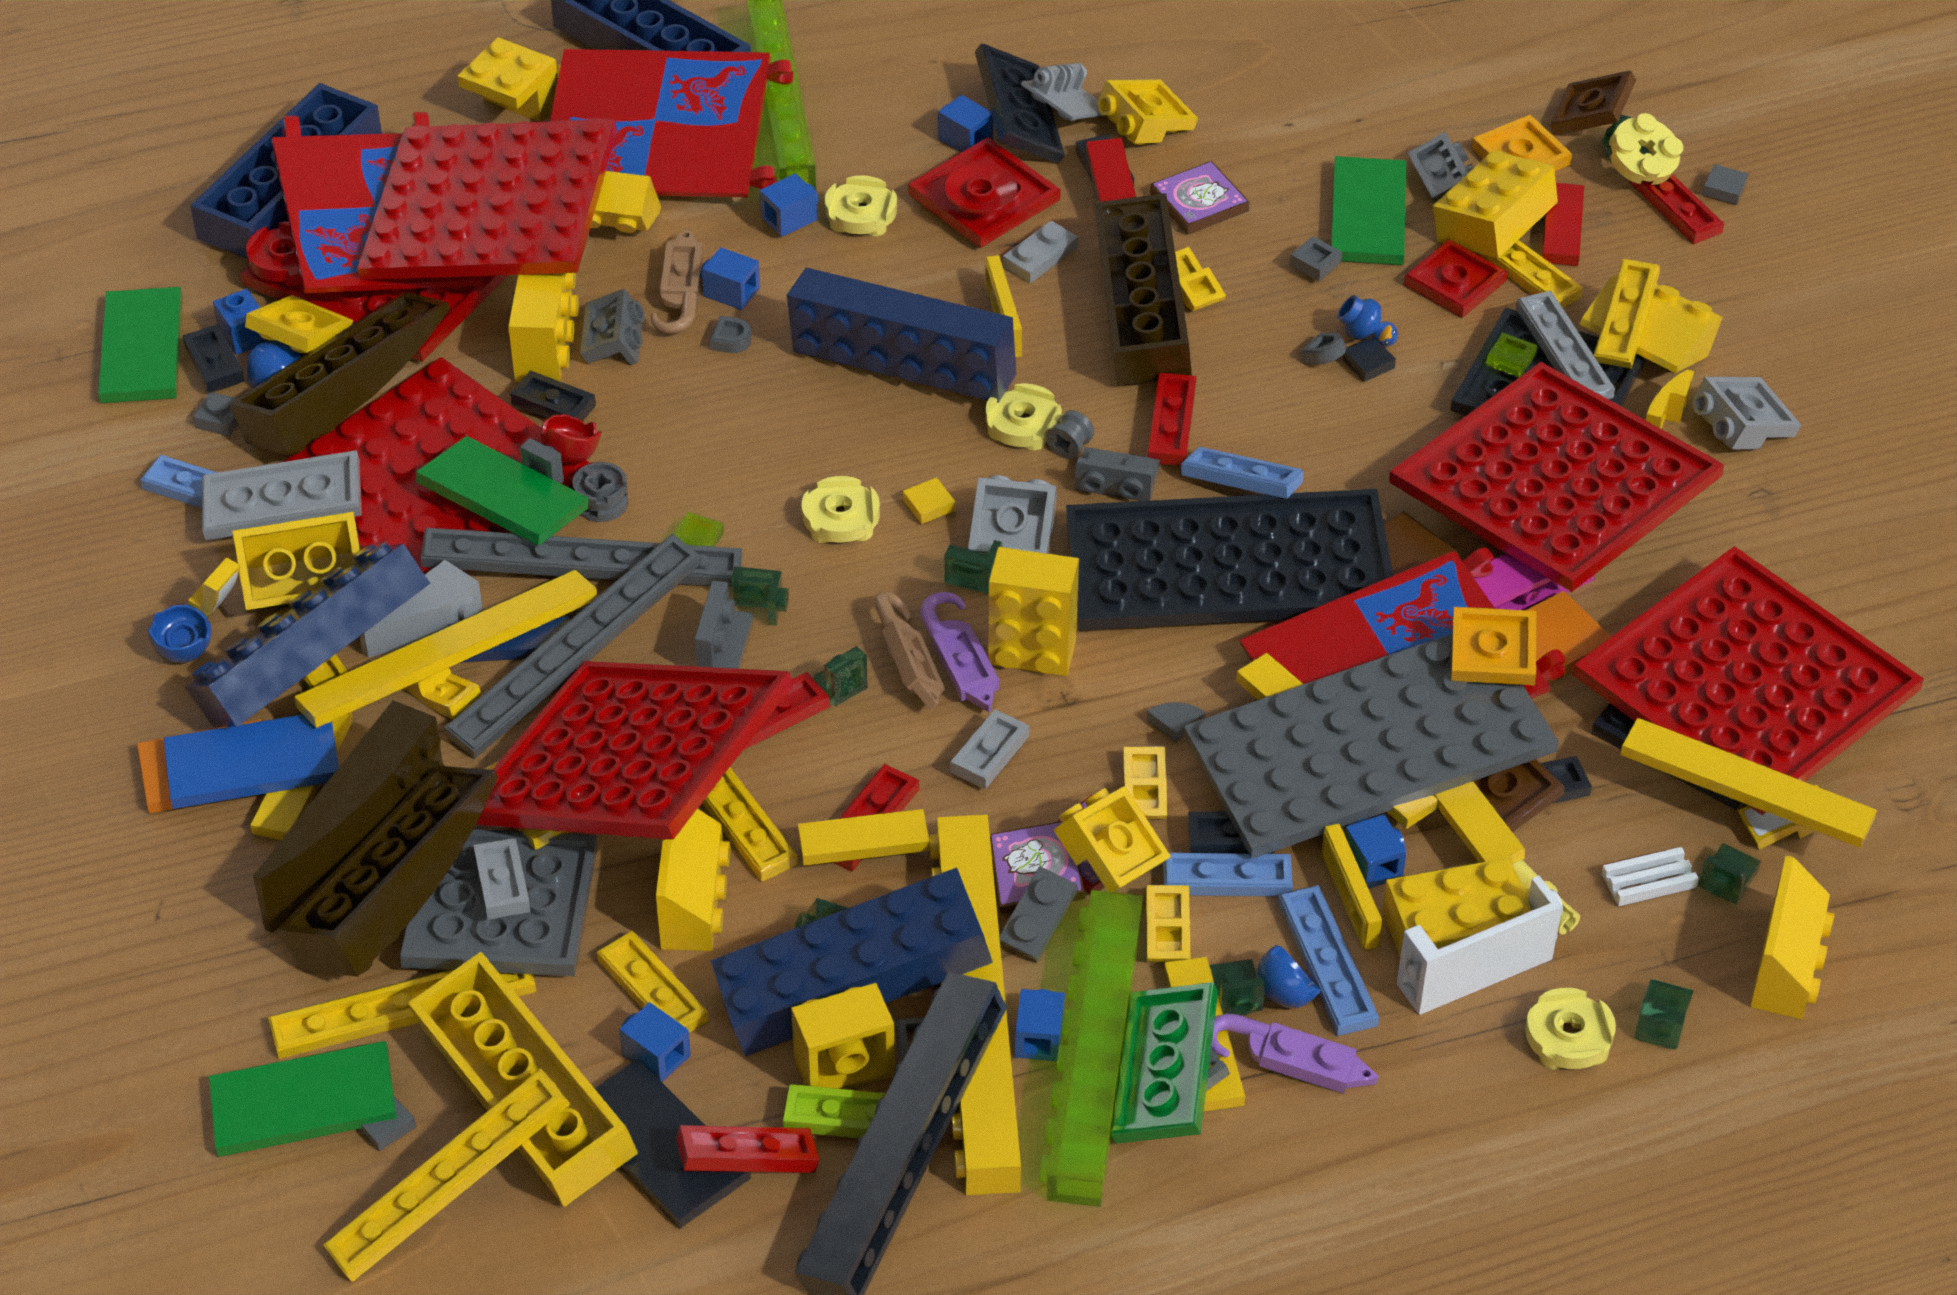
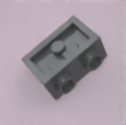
[1408,131,1474,203]
[580,288,645,365]
[1074,447,1160,501]
[695,580,753,669]

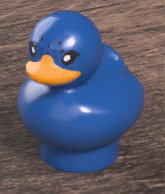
[1337,295,1398,347]

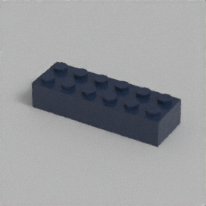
[551,0,751,52]
[190,83,382,259]
[786,267,1017,403]
[185,542,431,727]
[710,867,993,1056]

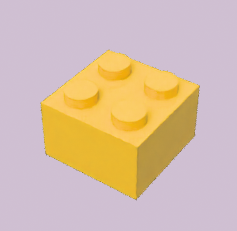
[791,983,895,1090]

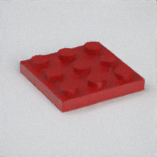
[908,137,1061,248]

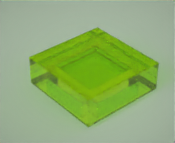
[1486,333,1537,377]
[674,512,724,547]

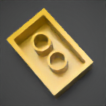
[1433,150,1558,259]
[508,273,579,382]
[988,547,1079,676]
[1382,857,1532,957]

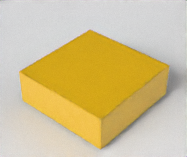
[903,477,955,524]

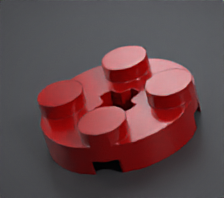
[246,222,302,286]

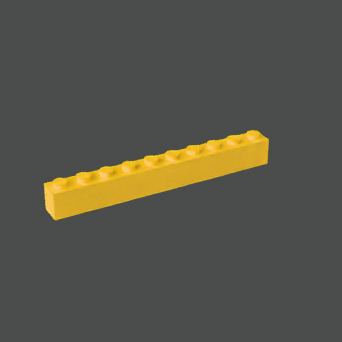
[929,814,1021,1196]

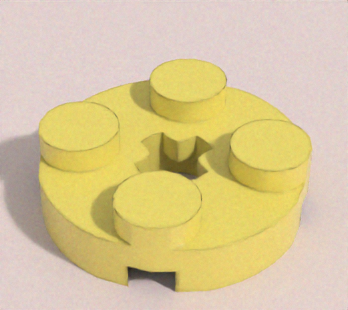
[1609,113,1683,185]
[825,175,897,236]
[985,383,1062,450]
[802,476,880,543]
[1525,987,1616,1069]

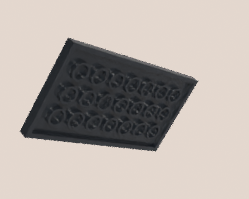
[1066,489,1393,630]

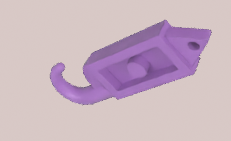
[920,592,999,712]
[1211,1013,1379,1094]

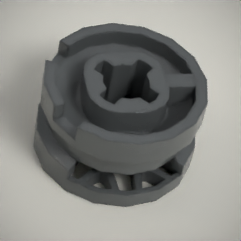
[572,462,629,522]

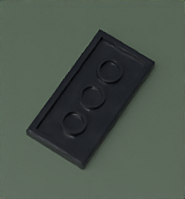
[975,43,1065,164]
[594,1059,751,1229]

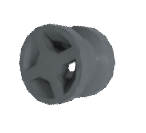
[1046,410,1094,459]

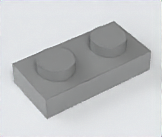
[1003,221,1078,284]
[950,709,1030,789]
[473,838,531,920]

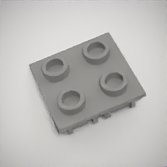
[1021,63,1102,121]

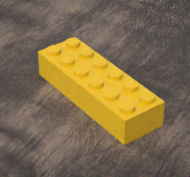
[408,952,638,1207]

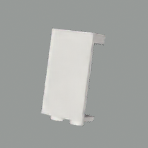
[1397,876,1563,1015]

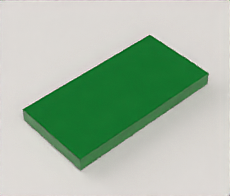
[1331,156,1406,265]
[98,287,183,403]
[416,436,589,546]
[1111,982,1218,1144]
[209,1041,397,1157]

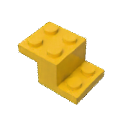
[457,37,560,122]

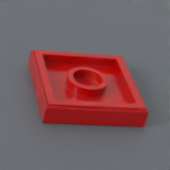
[1404,239,1508,318]

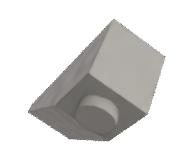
[360,560,483,658]

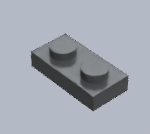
[999,866,1078,963]

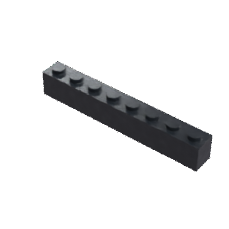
[795,972,1007,1295]

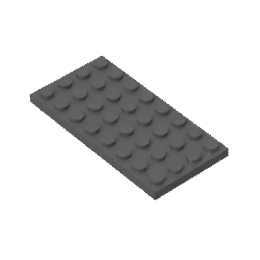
[1184,634,1559,859]

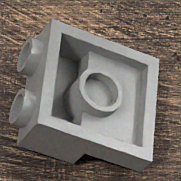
[1691,377,1802,450]
[968,475,1057,558]

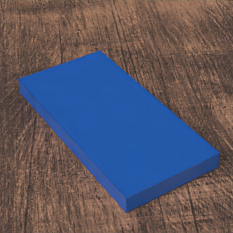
[164,714,339,809]

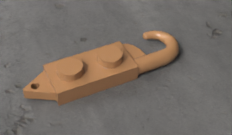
[651,228,704,334]
[874,591,945,711]

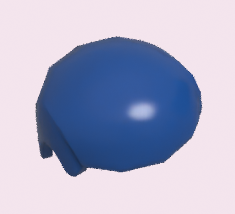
[247,340,304,388]
[147,605,212,663]
[1257,945,1321,1009]

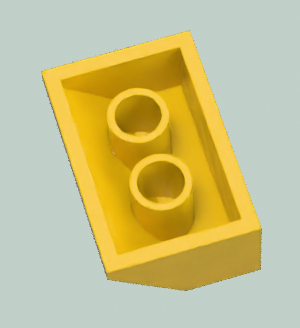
[590,171,661,233]
[1579,274,1723,373]
[232,512,360,610]
[656,809,730,951]
[1750,855,1834,1020]

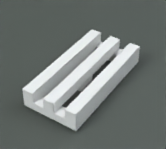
[1601,847,1699,906]

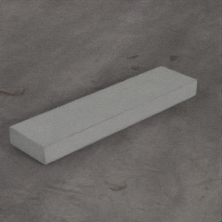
[1516,291,1615,399]

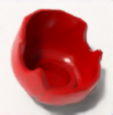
[540,414,602,464]

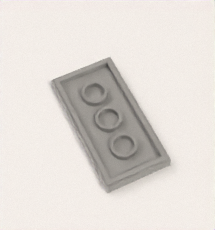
[202,450,362,540]

